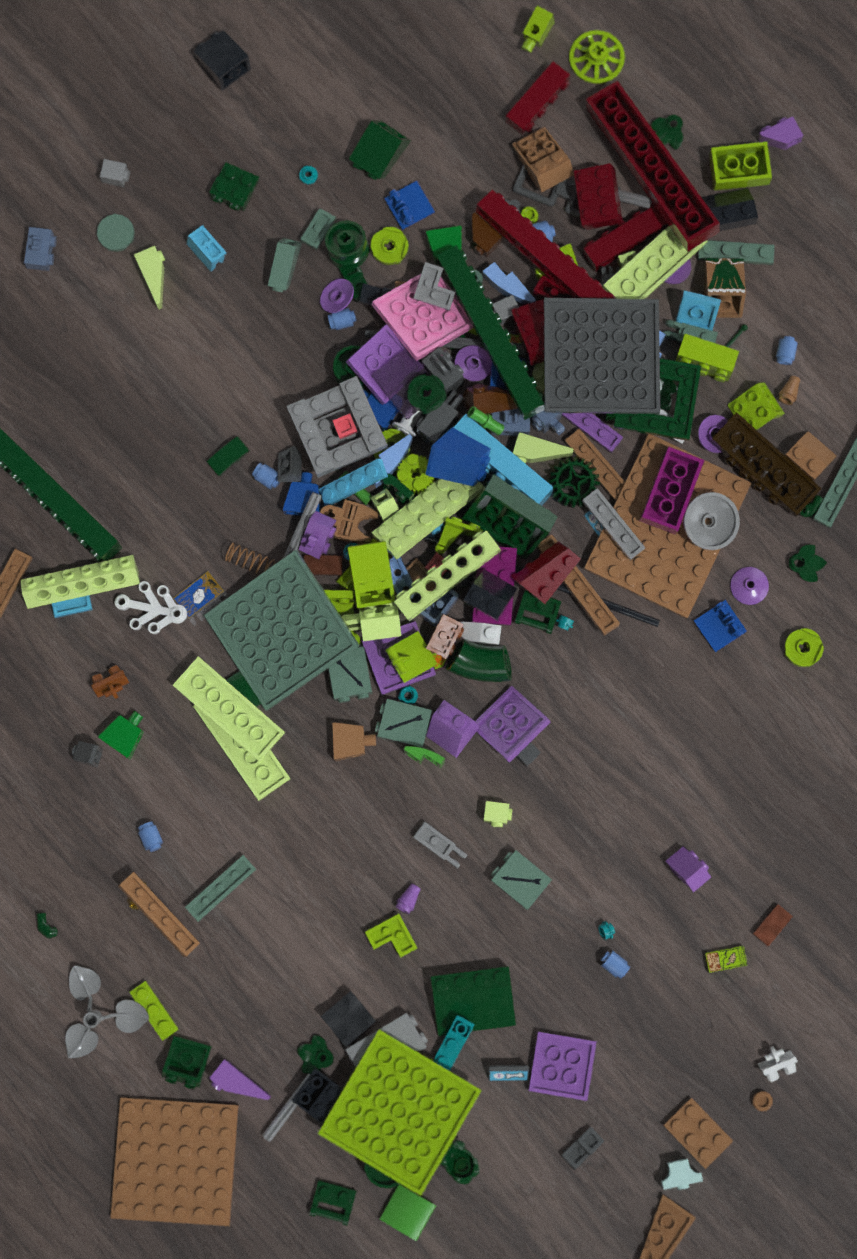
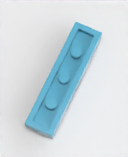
[319,459,388,506]

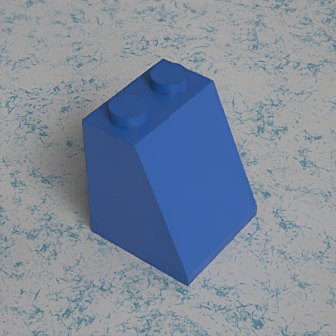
[426,427,491,487]

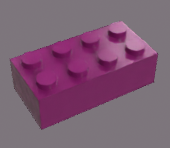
[639,447,704,535]
[473,546,517,626]

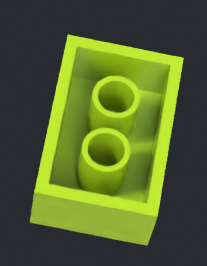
[709,142,772,191]
[676,334,739,382]

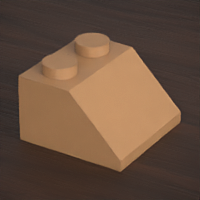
[785,431,837,481]

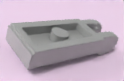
[413,822,467,868]

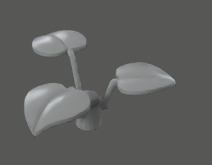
[65,965,149,1058]

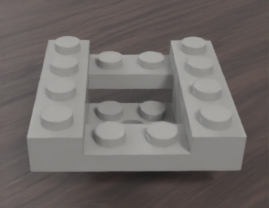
[287,376,388,478]

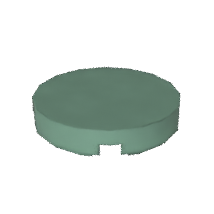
[97,214,135,252]

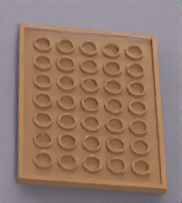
[584,434,751,619]

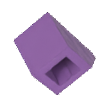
[758,117,803,150]

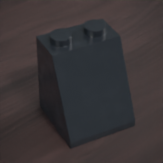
[193,30,251,91]
[464,569,518,622]

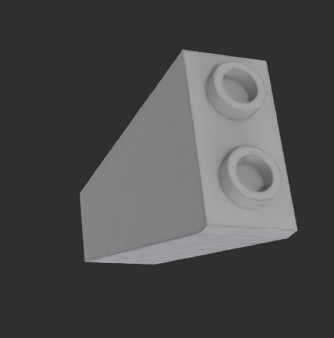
[346,1013,428,1067]

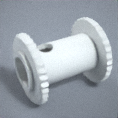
[392,399,428,437]

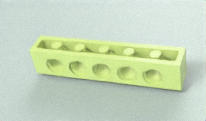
[394,531,501,622]
[21,555,140,609]

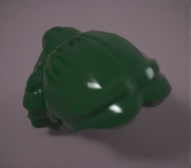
[440,1140,479,1185]

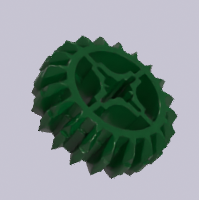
[549,457,600,508]

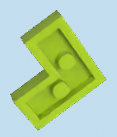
[365,914,418,958]

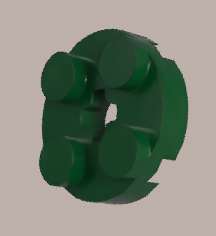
[407,375,447,414]

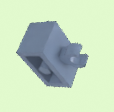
[24,227,57,271]
[491,409,530,436]
[532,411,565,435]

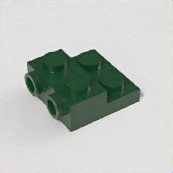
[209,162,260,211]
[162,1036,212,1089]

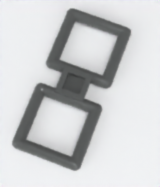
[513,165,621,219]

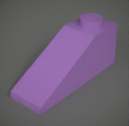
[209,1059,271,1100]

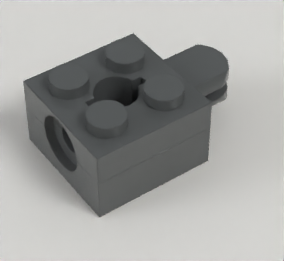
[422,347,464,398]
[416,390,463,447]

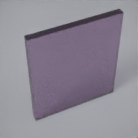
[371,348,431,420]

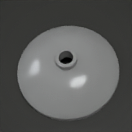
[683,492,740,550]

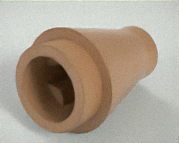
[779,376,801,405]

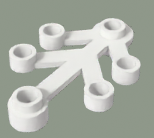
[115,581,187,635]

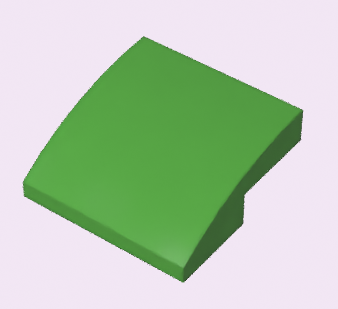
[404,746,445,768]
[380,1184,436,1241]

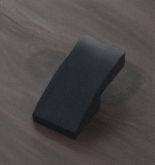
[357,283,392,306]

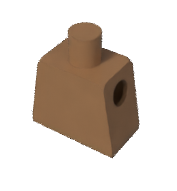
[332,723,376,761]

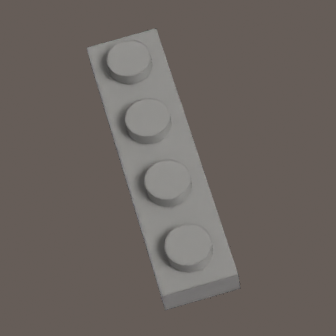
[582,488,645,560]

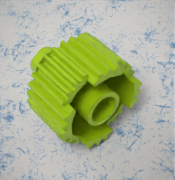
[397,454,435,495]

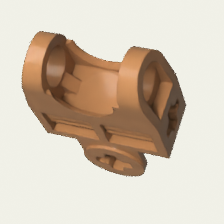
[320,500,379,544]

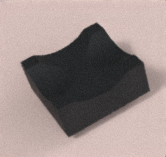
[321,991,376,1047]

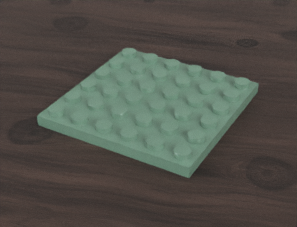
[204,550,360,711]

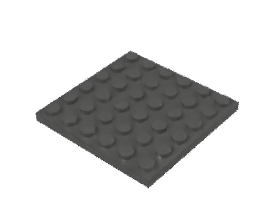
[544,298,660,414]

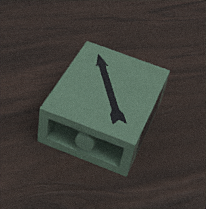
[329,647,373,703]
[375,699,432,748]
[491,850,552,910]

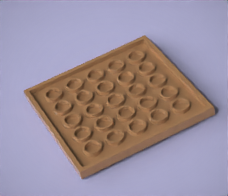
[111,1098,239,1226]

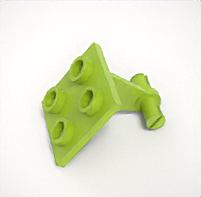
[435,517,483,554]
[385,631,437,683]

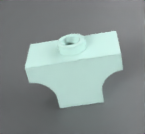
[661,1158,703,1190]

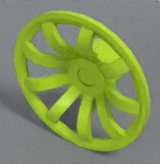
[569,30,625,84]

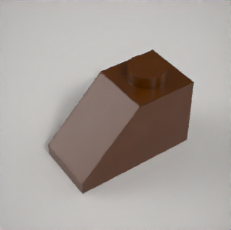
[472,212,502,258]

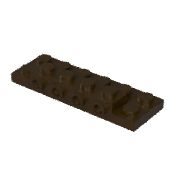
[711,412,822,517]

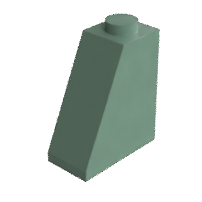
[268,238,302,292]

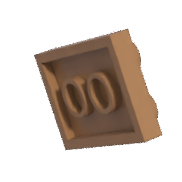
[663,1098,733,1169]

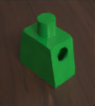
[426,226,462,264]
[98,711,144,760]

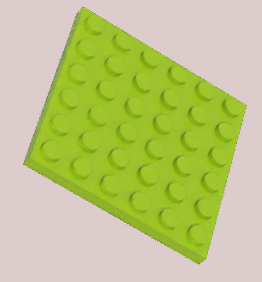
[318,1030,482,1196]

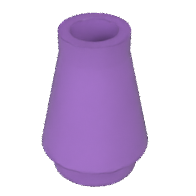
[395,884,421,914]

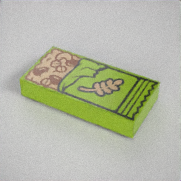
[705,946,748,973]

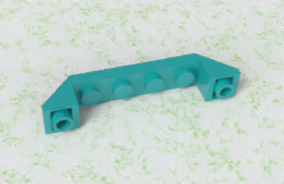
[433,1015,475,1071]

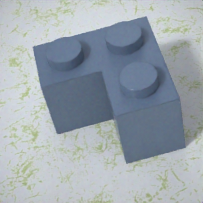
[411,589,459,627]

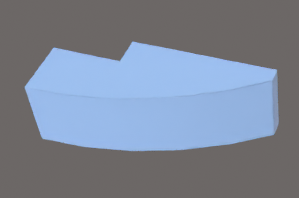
[482,262,536,305]
[374,434,412,488]

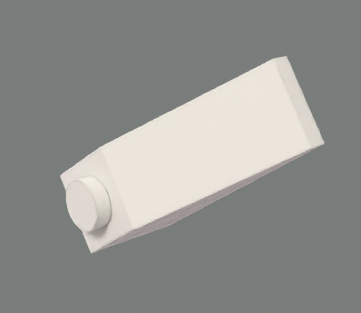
[455,622,501,646]

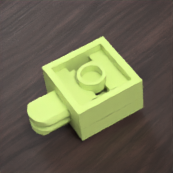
[342,602,401,641]

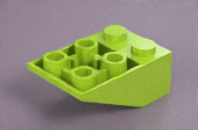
[348,541,395,608]

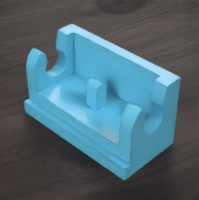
[187,225,227,272]

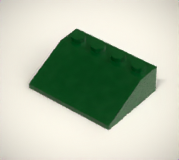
[462,475,558,560]
[431,967,516,1036]

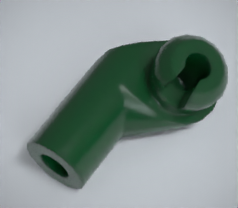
[800,494,824,517]
[36,913,58,939]

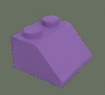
[426,700,479,758]

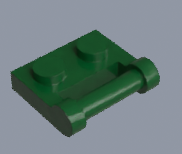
[382,473,414,505]
[515,590,562,635]
[309,1180,357,1226]

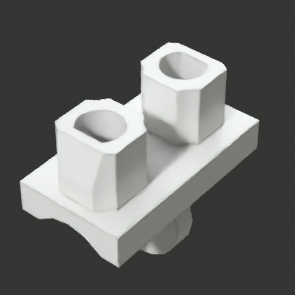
[758,1046,797,1082]

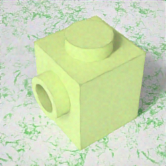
[371,489,399,522]
[484,801,512,827]

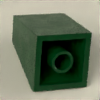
[349,120,411,180]

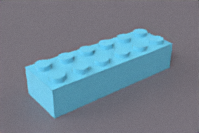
[453,414,553,506]

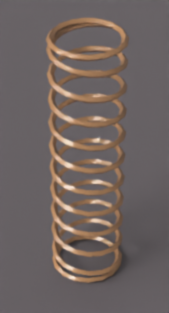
[225,542,275,574]

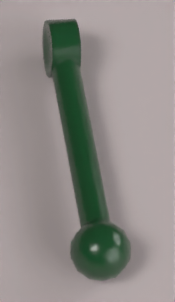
[725,324,748,348]

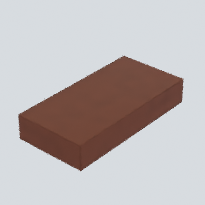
[304,555,343,576]
[753,904,793,947]

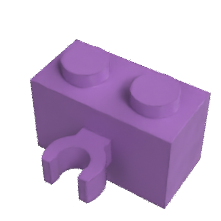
[298,511,337,559]
[666,847,711,892]

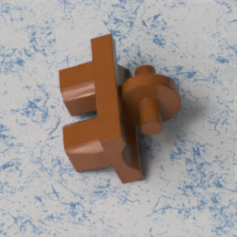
[91,665,129,699]

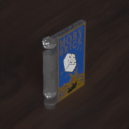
[172,571,229,626]

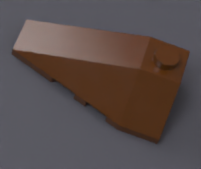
[461,384,518,414]

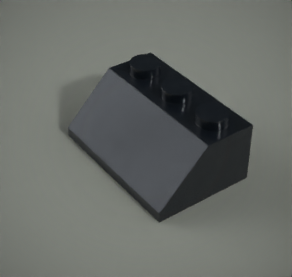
[702,188,758,231]

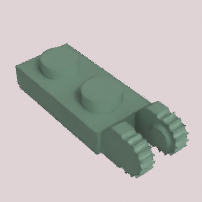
[663,320,718,343]

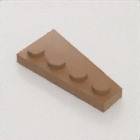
[640,1195,696,1259]

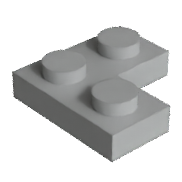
[413,262,455,311]

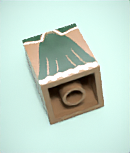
[704,258,746,318]

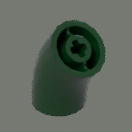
[446,639,512,682]

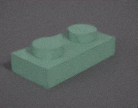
[301,208,336,250]

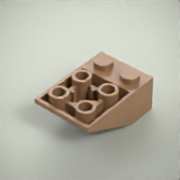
[512,127,574,192]

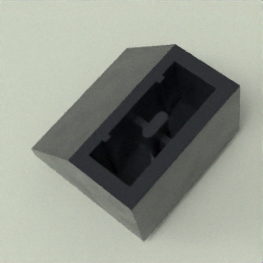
[291,1068,344,1124]

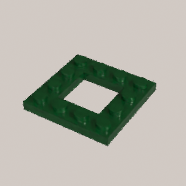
[613,358,701,441]

